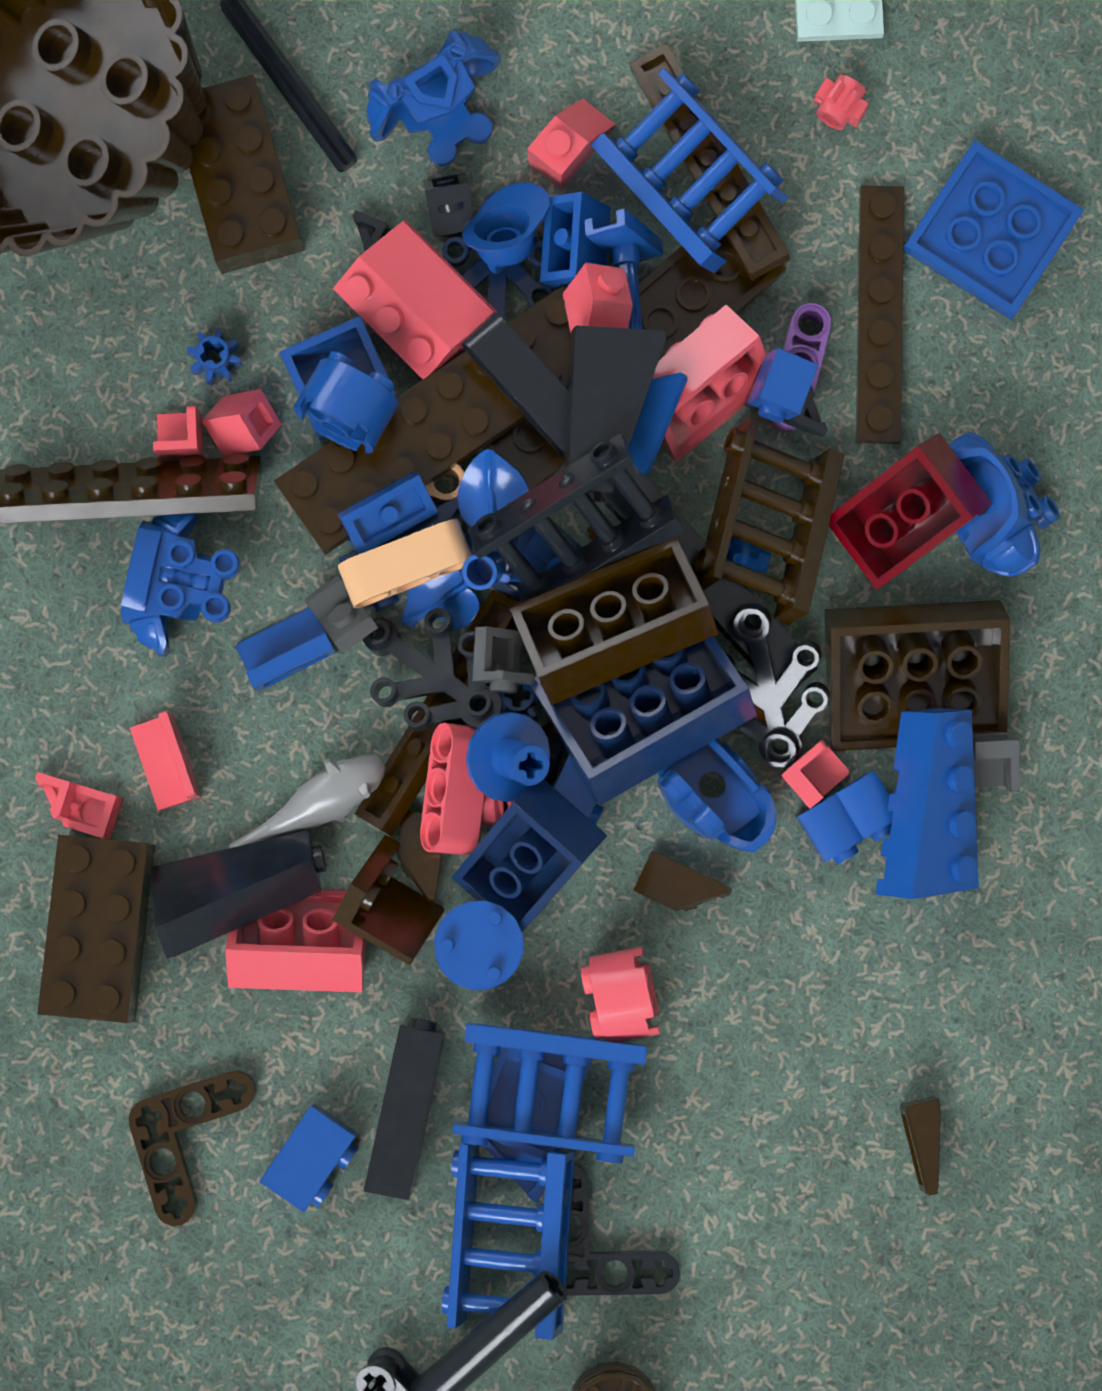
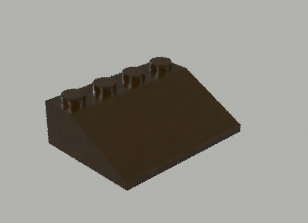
[825,600,1010,751]

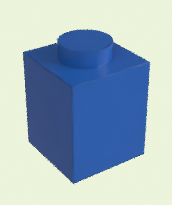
[748,348,818,423]

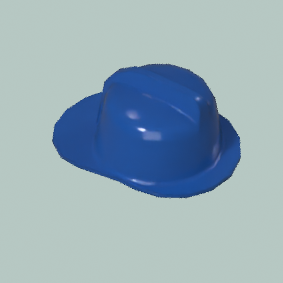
[463,182,550,274]

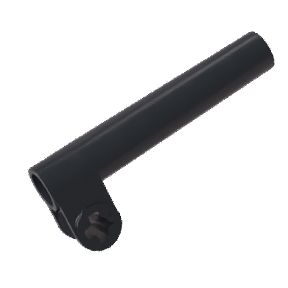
[355,1270,567,1391]

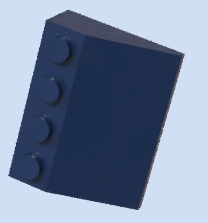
[530,637,757,805]

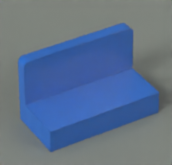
[337,471,438,554]
[236,608,336,692]

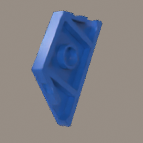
[483,1037,594,1203]

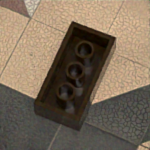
[189,74,305,274]
[509,537,718,706]
[37,834,155,1023]

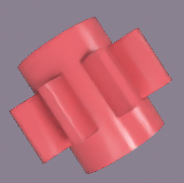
[813,75,869,130]

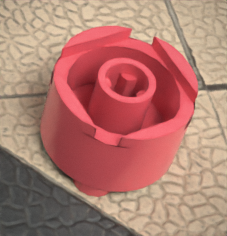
[581,946,661,1043]

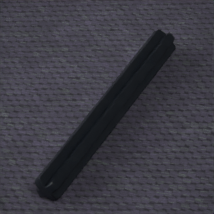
[220,0,357,172]

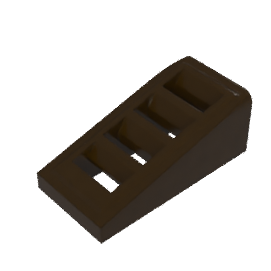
[899,1096,941,1196]

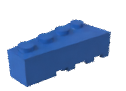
[875,708,979,899]

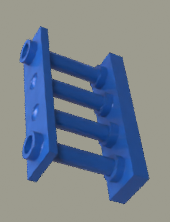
[591,68,789,273]
[452,1022,647,1163]
[442,1143,575,1340]

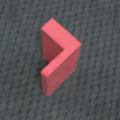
[130,710,201,811]

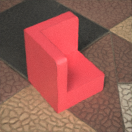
[201,389,282,456]
[153,406,204,460]
[781,739,849,809]

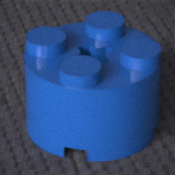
[293,351,399,453]

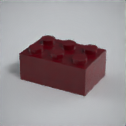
[829,433,993,590]

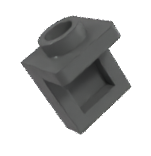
[473,626,534,693]

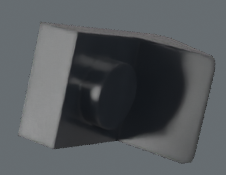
[423,172,474,236]

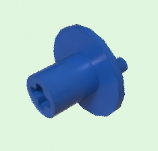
[466,712,550,802]
[434,901,524,990]

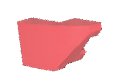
[35,772,123,839]

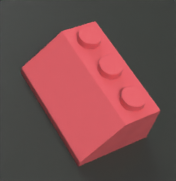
[333,220,497,379]
[652,305,766,463]
[225,890,367,992]

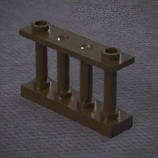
[694,416,845,625]

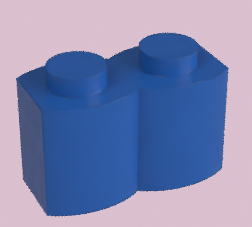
[795,770,893,865]

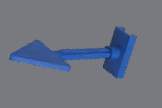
[584,208,688,475]

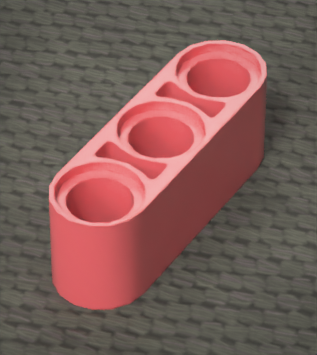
[420,723,484,855]

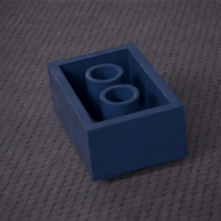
[451,779,608,932]

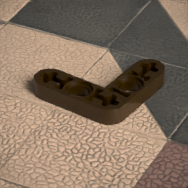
[128,1070,256,1226]

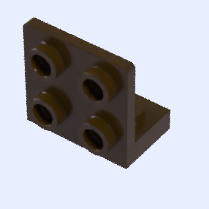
[332,834,445,964]

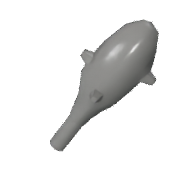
[229,754,386,848]

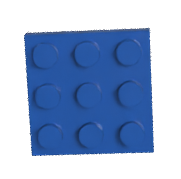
[903,140,1084,320]

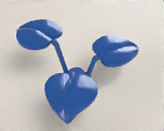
[401,449,561,632]

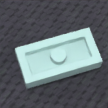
[795,0,884,42]

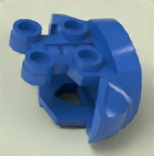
[366,29,501,167]
[949,432,1060,576]
[121,513,241,657]
[657,738,776,853]

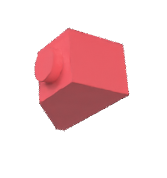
[527,98,616,190]
[562,263,633,332]

